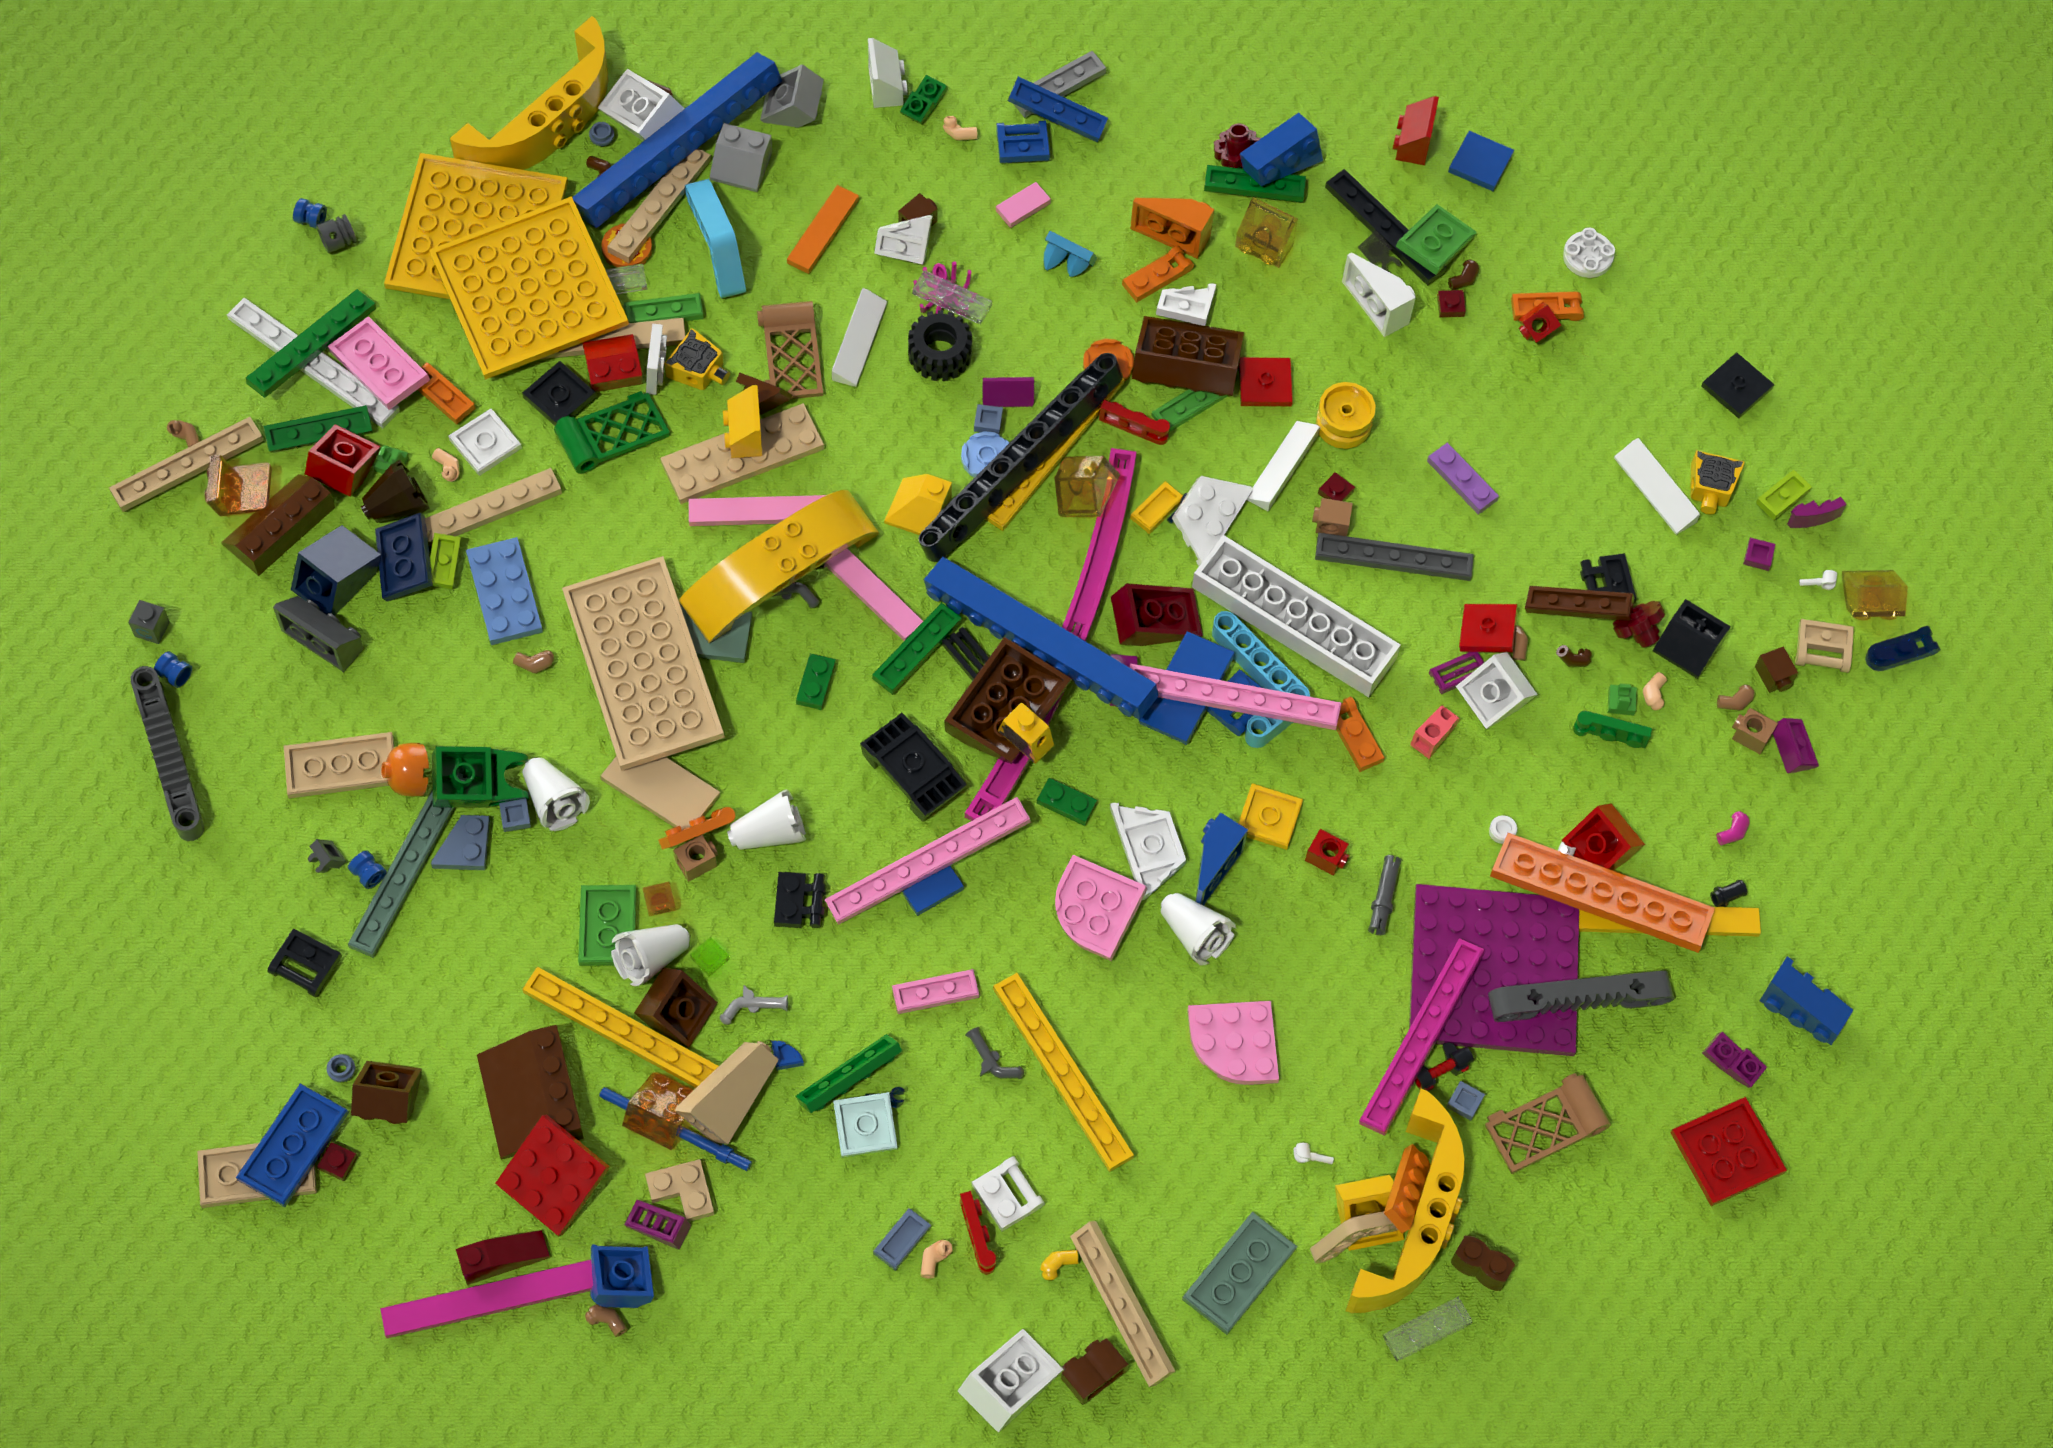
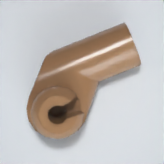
[167,420,200,447]
[1512,625,1528,661]

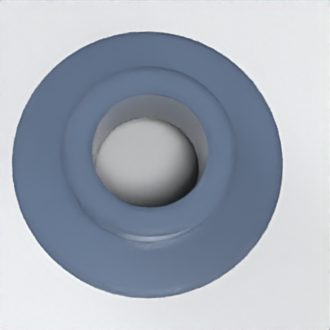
[327,1054,355,1082]

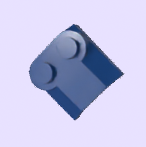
[590,1244,654,1308]

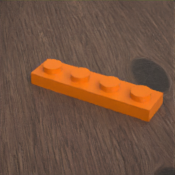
[1384,1144,1430,1233]

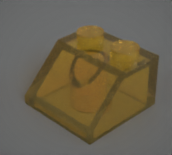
[1235,197,1298,268]
[1054,456,1120,517]
[1842,570,1908,620]

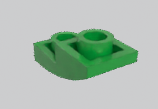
[900,75,948,124]

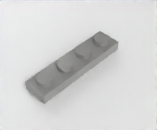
[1014,51,1106,118]

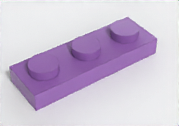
[1427,442,1499,515]

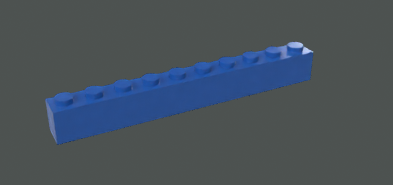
[572,52,782,228]
[924,557,1158,720]

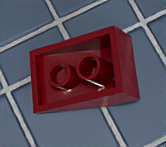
[1111,583,1203,646]

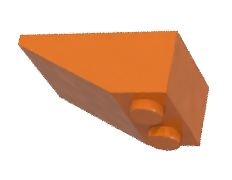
[1130,198,1214,259]

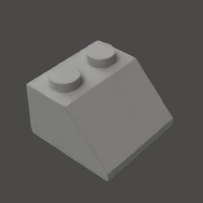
[760,64,824,128]
[710,123,772,192]

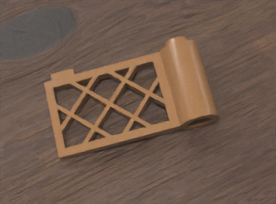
[757,301,823,399]
[1485,1073,1611,1174]

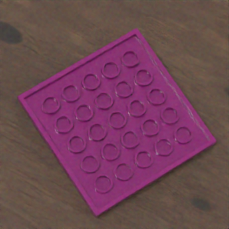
[1409,884,1579,1056]

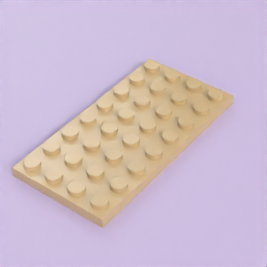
[562,556,725,771]

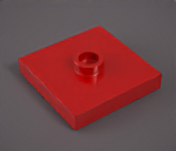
[1239,357,1292,407]
[1459,604,1518,652]

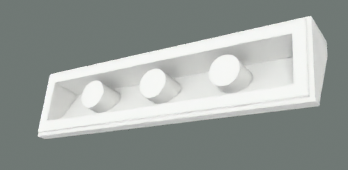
[832,288,887,387]
[1247,421,1320,511]
[1614,438,1700,535]

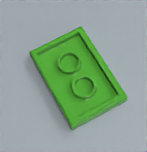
[1396,204,1477,275]
[578,885,637,966]

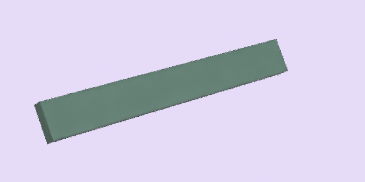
[348,773,467,958]

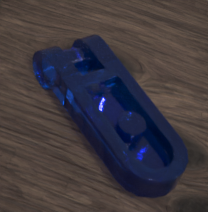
[1865,626,1941,671]

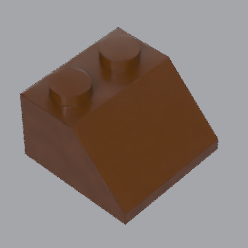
[634,968,718,1048]
[351,1061,422,1124]

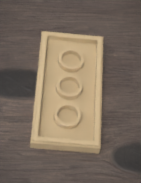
[284,732,394,798]
[600,756,720,830]
[197,1143,317,1208]

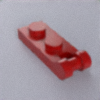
[1099,400,1170,445]
[960,1191,996,1275]

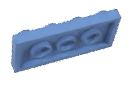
[466,537,543,645]

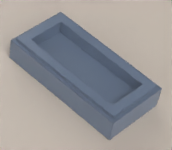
[873,1208,931,1271]

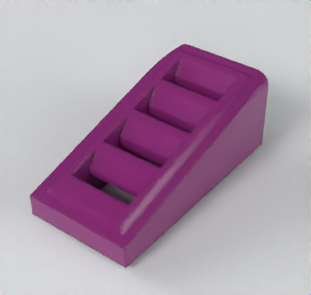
[624,1200,691,1250]

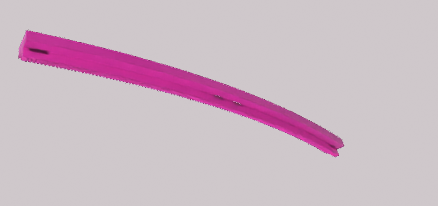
[964,448,1137,821]

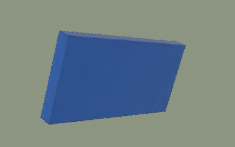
[1139,631,1235,745]
[236,1084,349,1207]

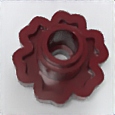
[1214,123,1261,168]
[1613,601,1665,647]

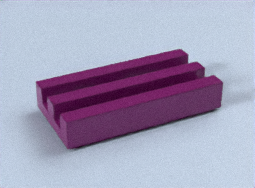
[1429,652,1484,695]

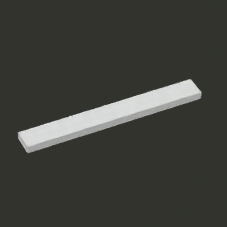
[227,298,400,429]

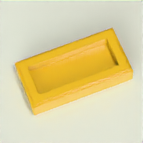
[1130,481,1184,534]

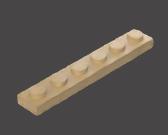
[607,148,711,263]
[109,417,264,512]
[426,468,562,547]
[1070,1221,1176,1387]

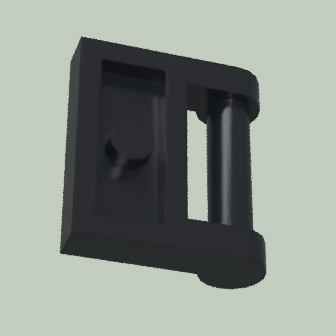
[267,928,342,998]

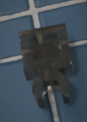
[1358,230,1402,273]

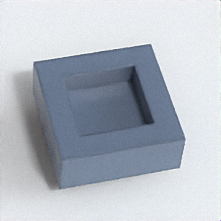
[974,404,1003,434]
[499,799,531,832]
[1446,1081,1485,1121]

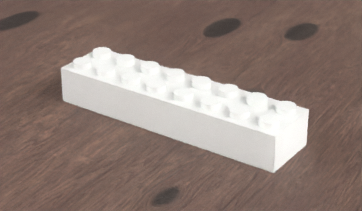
[1192,535,1401,698]

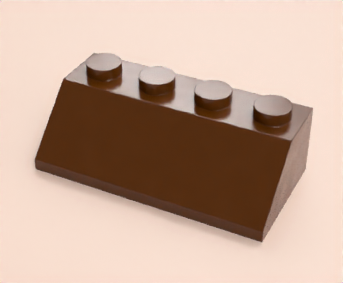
[221,474,335,576]

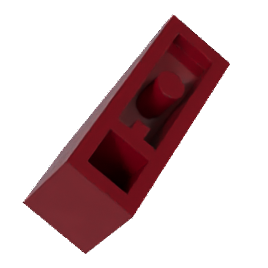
[456,1230,550,1285]

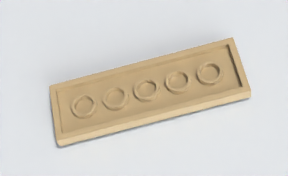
[660,403,824,504]

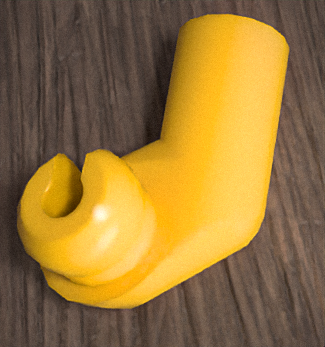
[1040,1250,1078,1280]

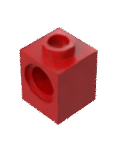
[1518,302,1561,343]
[1305,829,1350,876]

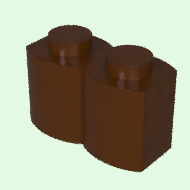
[1451,1236,1515,1291]
[1061,1338,1129,1405]

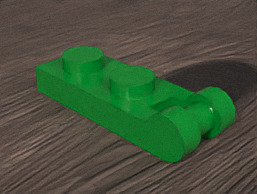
[1573,711,1652,748]

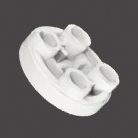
[1563,228,1615,278]

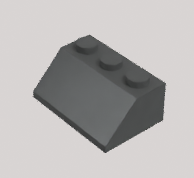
[273,596,364,672]

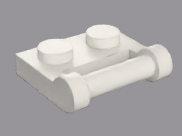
[972,1156,1045,1232]

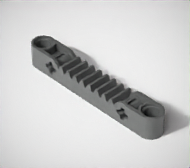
[131,666,204,841]
[1488,971,1674,1022]

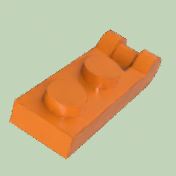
[1122,246,1194,303]
[1511,292,1584,321]
[416,362,476,425]
[1336,696,1385,772]
[658,807,735,850]

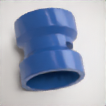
[293,198,327,229]
[154,651,192,688]
[348,850,387,889]

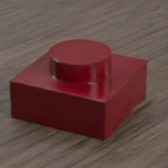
[1437,290,1466,318]
[1318,472,1355,502]
[317,1142,358,1181]

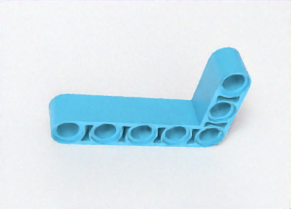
[684,179,746,299]
[1212,611,1310,748]

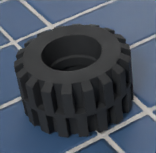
[908,310,972,381]

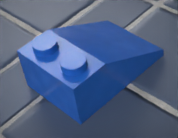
[1195,812,1248,906]

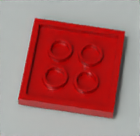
[1670,1097,1787,1207]
[495,1115,610,1236]

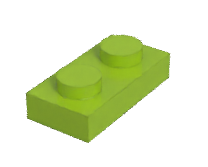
[1756,470,1812,520]
[430,533,461,589]

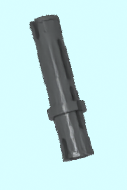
[1368,855,1402,936]

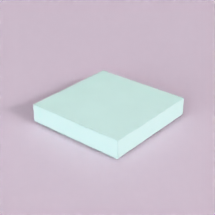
[833,1092,897,1158]

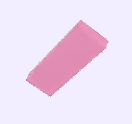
[892,969,979,1014]

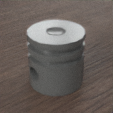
[316,214,357,254]

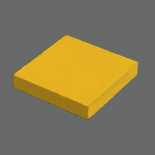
[1238,784,1303,850]

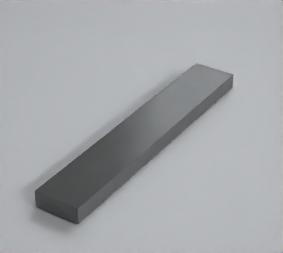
[1315,533,1474,581]

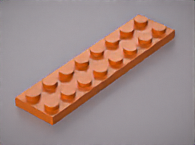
[1490,833,1715,953]

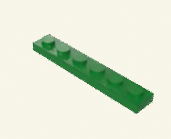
[246,289,376,398]

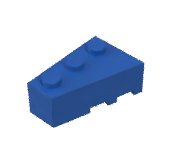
[1240,113,1323,186]
[1759,956,1853,1045]

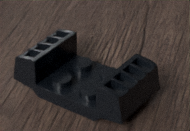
[860,712,967,822]

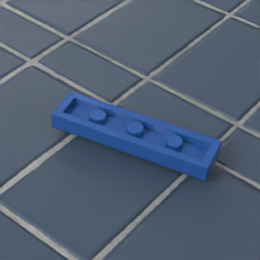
[1007,76,1108,142]

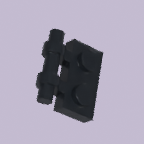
[1580,553,1637,604]
[774,872,827,928]

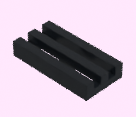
[942,627,989,681]

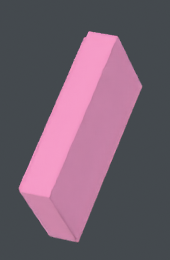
[996,182,1051,228]

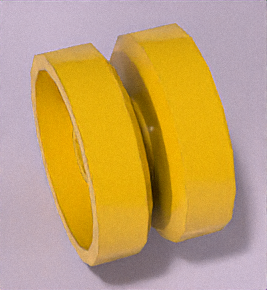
[1316,382,1376,449]

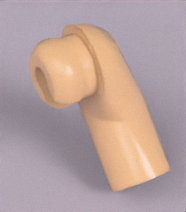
[943,116,977,141]
[432,448,460,482]
[1643,672,1667,710]
[920,1240,953,1279]

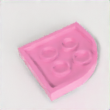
[1055,855,1147,961]
[1187,1001,1279,1085]

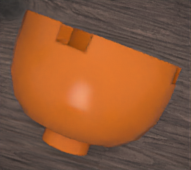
[381,743,429,797]

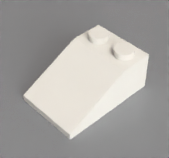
[597,69,685,141]
[1342,252,1416,337]
[958,1329,1063,1433]

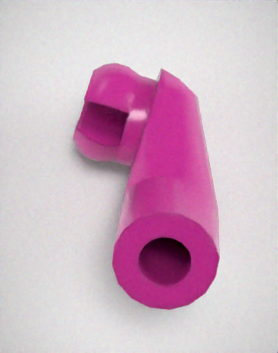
[1716,811,1750,846]

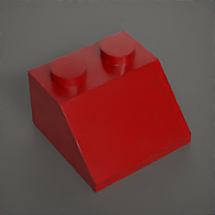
[1393,96,1439,165]
[583,334,643,392]
[305,424,381,497]
[1561,803,1645,870]

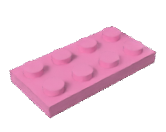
[328,316,430,410]

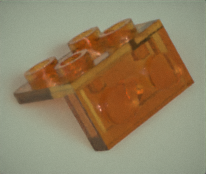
[204,454,272,516]
[622,1072,694,1150]

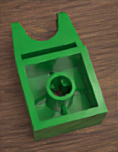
[432,746,530,808]

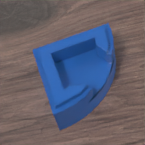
[771,1041,804,1070]

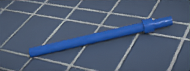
[599,1087,752,1171]

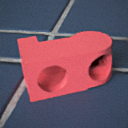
[1410,705,1460,759]

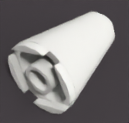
[522,758,590,831]
[727,790,806,850]
[1161,893,1236,965]
[611,924,690,986]

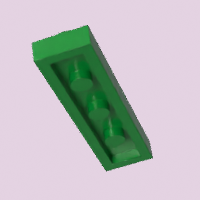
[1204,165,1306,203]
[263,405,373,452]
[872,602,962,695]
[795,1034,902,1113]

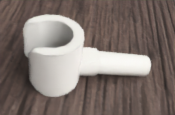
[1799,570,1837,590]
[1558,842,1576,856]
[1294,1143,1334,1164]

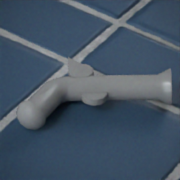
[720,985,788,1025]

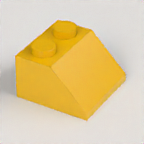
[723,385,762,458]
[1335,1175,1404,1251]

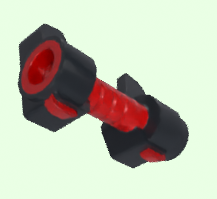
[1414,1042,1474,1091]

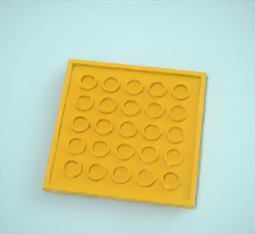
[384,153,568,299]
[429,196,629,380]

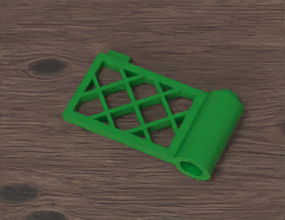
[554,391,670,474]

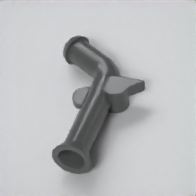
[772,582,819,608]
[965,1027,1024,1079]

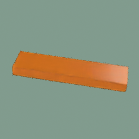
[787,185,859,274]

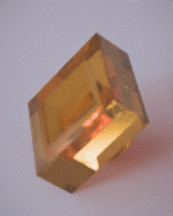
[642,882,676,916]

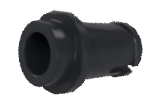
[1710,879,1747,907]

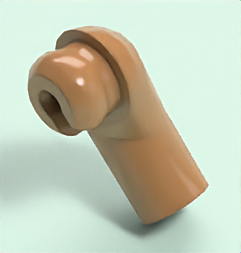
[513,650,554,673]
[1717,685,1755,711]
[585,1304,628,1337]

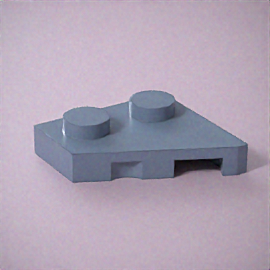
[431,815,490,870]

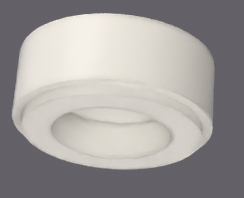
[1489,816,1517,844]

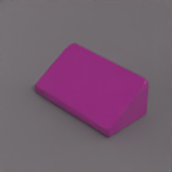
[982,377,1034,407]
[1773,718,1819,773]

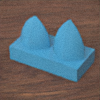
[1044,231,1097,277]

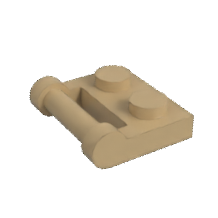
[1795,619,1854,673]

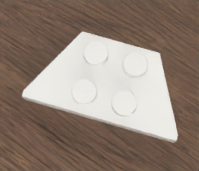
[1172,476,1253,566]
[1110,803,1186,900]

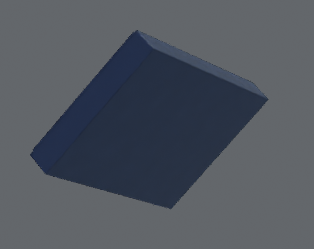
[375,513,433,602]

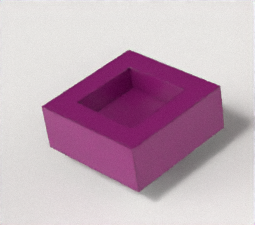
[1743,537,1775,571]

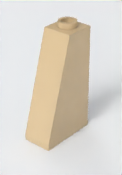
[675,1041,779,1144]

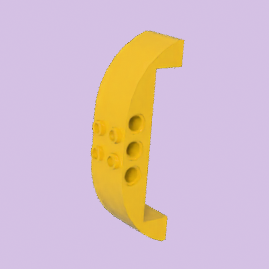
[450,16,608,170]
[679,490,879,643]
[1346,1089,1464,1313]

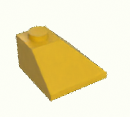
[884,474,952,535]

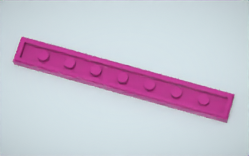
[1359,938,1484,1136]
[380,1260,593,1338]

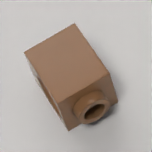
[1312,498,1353,536]
[1732,708,1778,754]
[673,835,718,882]

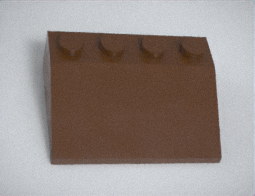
[1132,316,1244,396]
[944,637,1071,764]
[477,1024,584,1160]

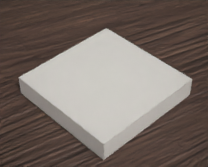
[449,409,522,476]

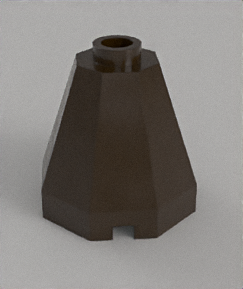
[361,460,430,523]

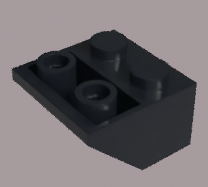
[1653,599,1731,679]

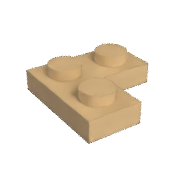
[645,1159,714,1222]

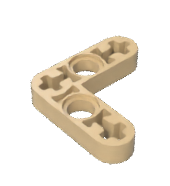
[1310,1211,1398,1264]

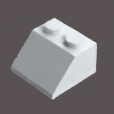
[868,38,907,108]
[1456,652,1538,729]

